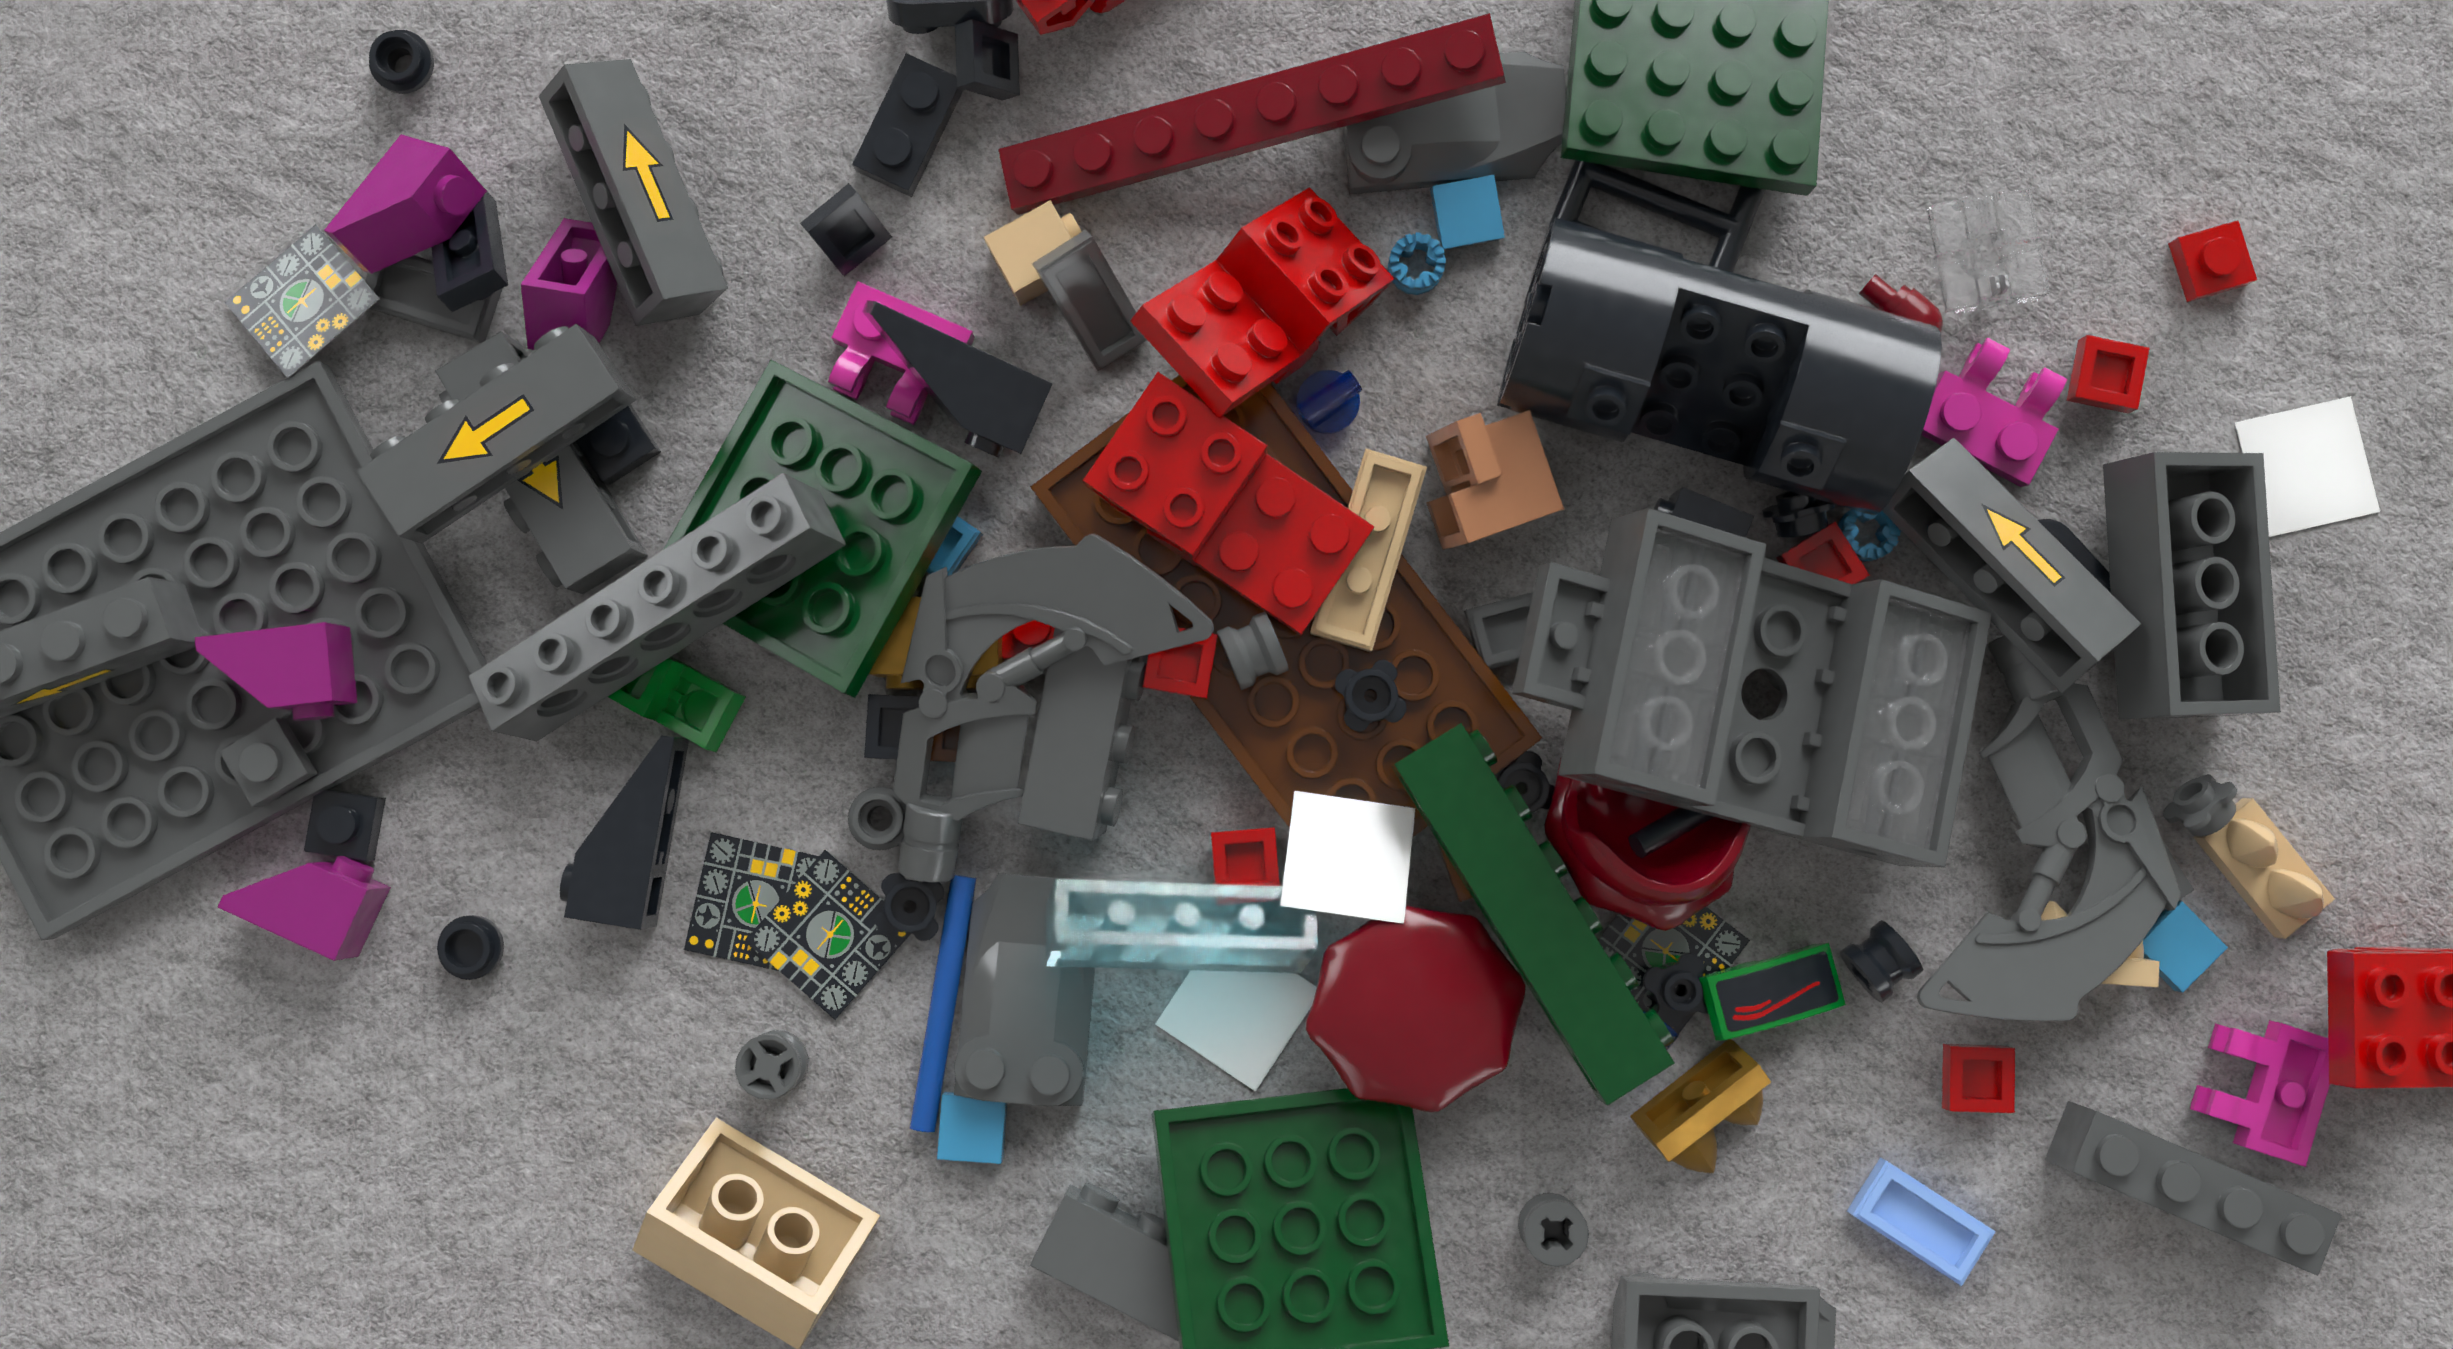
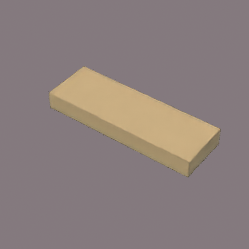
[1310,449,1427,652]

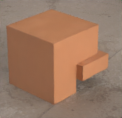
[1426,410,1564,550]

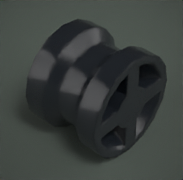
[1840,920,1924,1003]

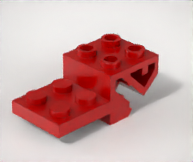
[1130,187,1395,418]
[1083,372,1375,636]
[2327,947,2453,1089]

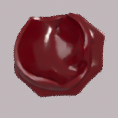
[1544,756,1751,931]
[1305,906,1526,1113]

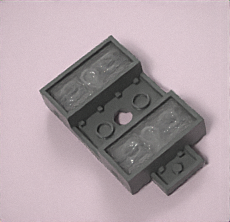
[1512,508,1992,867]

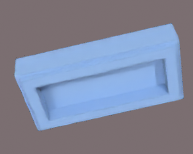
[1847,1157,1996,1286]

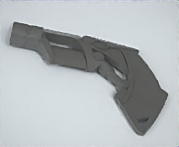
[893,534,1214,882]
[1917,635,2181,1021]

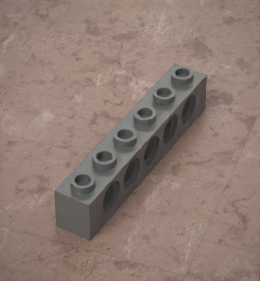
[469,473,846,742]

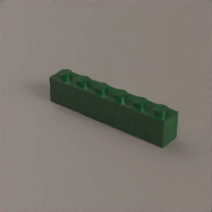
[1391,723,1675,1106]

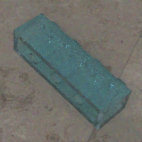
[1046,879,1318,973]

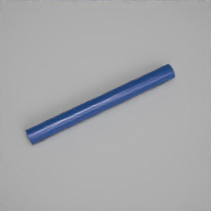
[910,875,977,1132]

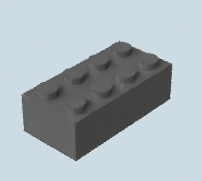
[2103,452,2281,720]

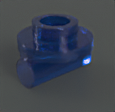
[1296,370,1362,434]

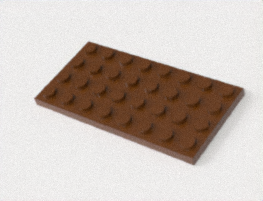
[1030,375,1543,838]

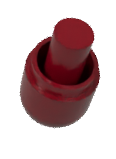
[1859,274,1943,333]

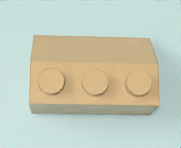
[632,1118,880,1349]

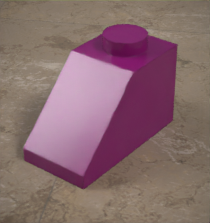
[324,134,487,274]
[521,218,618,350]
[195,622,357,721]
[217,856,391,961]

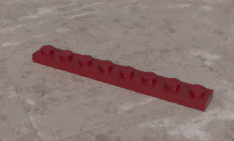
[998,13,1506,215]

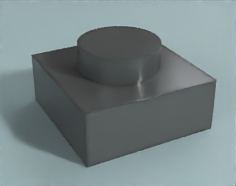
[220,718,318,807]

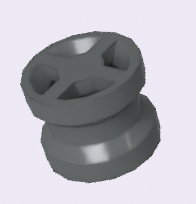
[1217,611,1289,690]
[735,1030,809,1100]
[1518,1192,1589,1267]

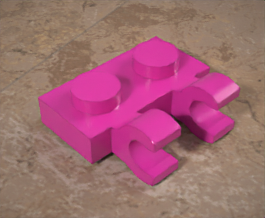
[828,281,975,425]
[1921,338,2067,487]
[2190,1020,2330,1167]

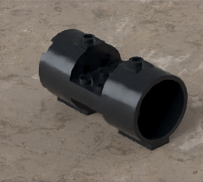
[1497,217,1942,515]

